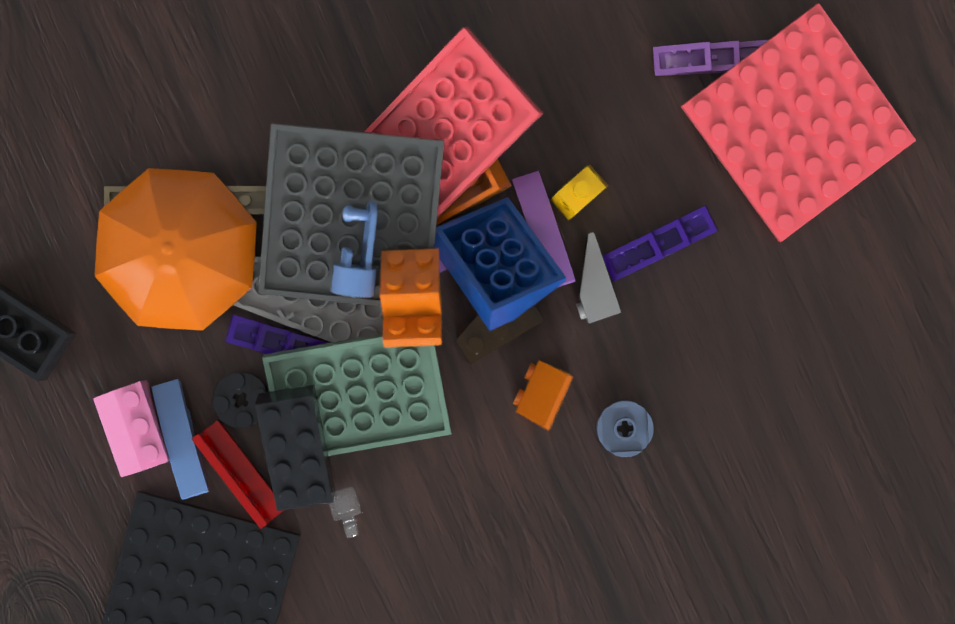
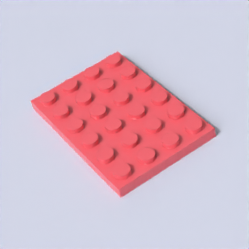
[364,28,543,218]

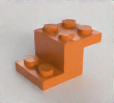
[380,248,442,347]

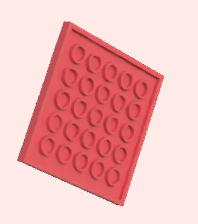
[681,3,916,242]

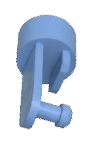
[331,201,377,298]

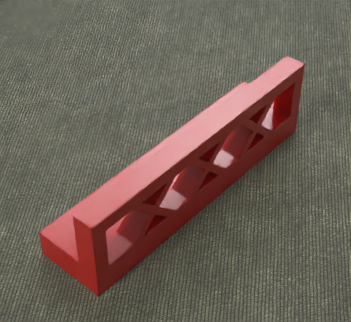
[192,420,284,529]

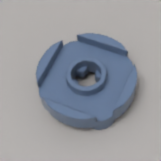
[597,400,654,457]

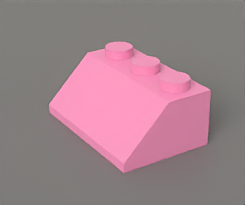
[93,380,170,477]

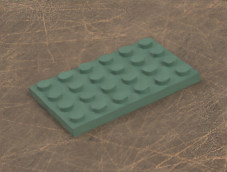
[262,334,452,456]

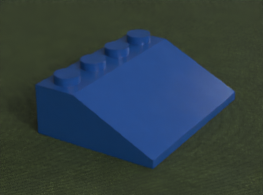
[434,197,567,331]

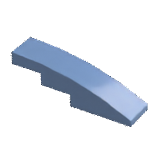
[151,379,210,500]

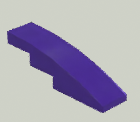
[602,205,719,282]
[225,314,329,354]

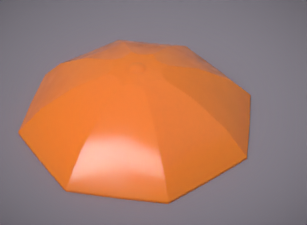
[95,168,257,330]

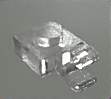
[329,486,362,538]

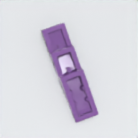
[653,40,768,76]
[512,171,576,287]

